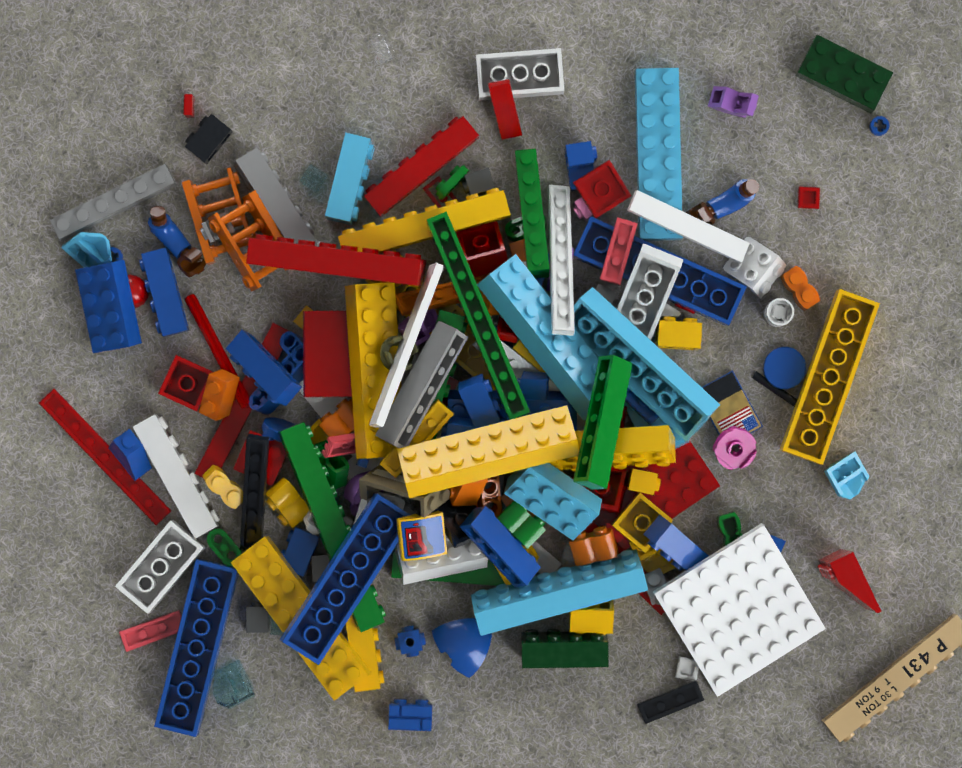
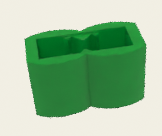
[313,440,349,490]
[497,500,546,549]
[717,511,743,546]

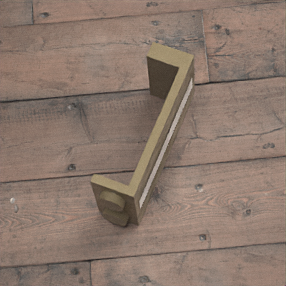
[359,465,450,518]

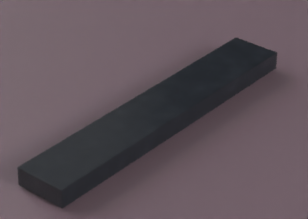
[240,434,270,550]

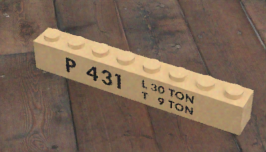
[821,614,962,742]

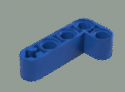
[249,331,303,415]

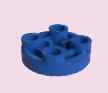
[763,347,806,389]
[261,417,296,445]

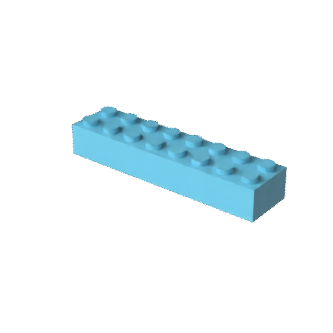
[635,68,683,241]
[477,254,598,421]
[574,287,720,442]
[471,549,648,636]

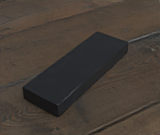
[637,680,705,724]

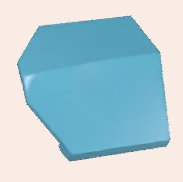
[61,232,112,268]
[824,451,869,500]

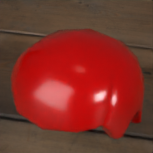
[128,275,149,308]

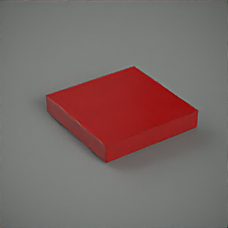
[573,160,632,218]

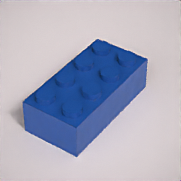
[75,260,142,353]

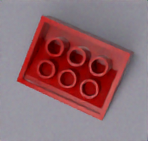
[303,311,352,398]
[817,549,882,613]

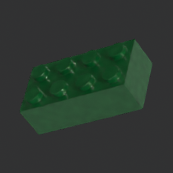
[795,35,893,114]
[521,629,609,668]

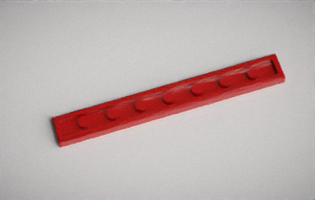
[194,323,289,478]
[39,388,172,526]

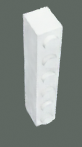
[133,414,220,539]

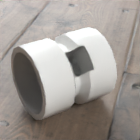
[764,298,794,327]

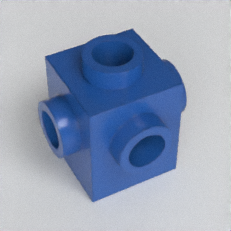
[394,625,426,657]

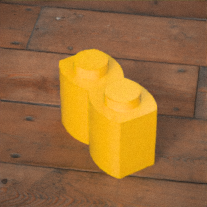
[202,465,243,509]
[265,478,309,528]

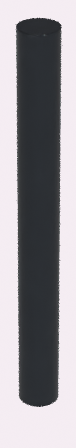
[752,371,797,407]

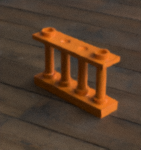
[182,167,256,265]
[207,190,289,292]

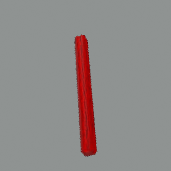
[185,294,249,409]

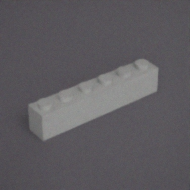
[234,148,320,272]
[50,164,177,241]
[375,321,468,448]

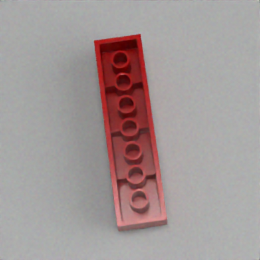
[246,234,427,286]

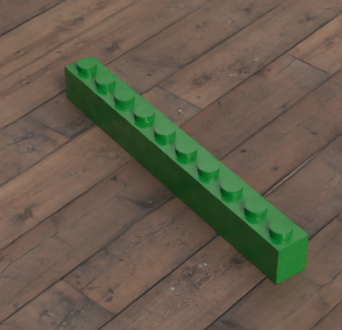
[426,212,530,420]
[278,422,386,632]

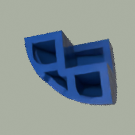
[432,618,492,678]

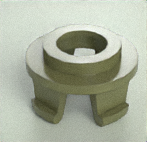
[380,336,418,370]

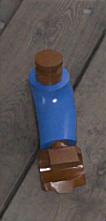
[686,179,759,225]
[148,206,206,277]

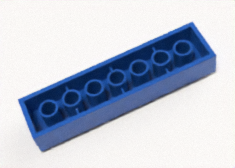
[573,216,747,327]
[280,493,410,665]
[154,558,239,737]

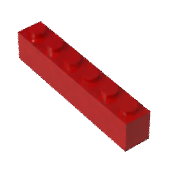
[364,116,479,218]

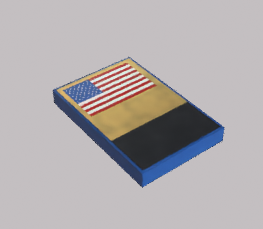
[702,371,763,435]

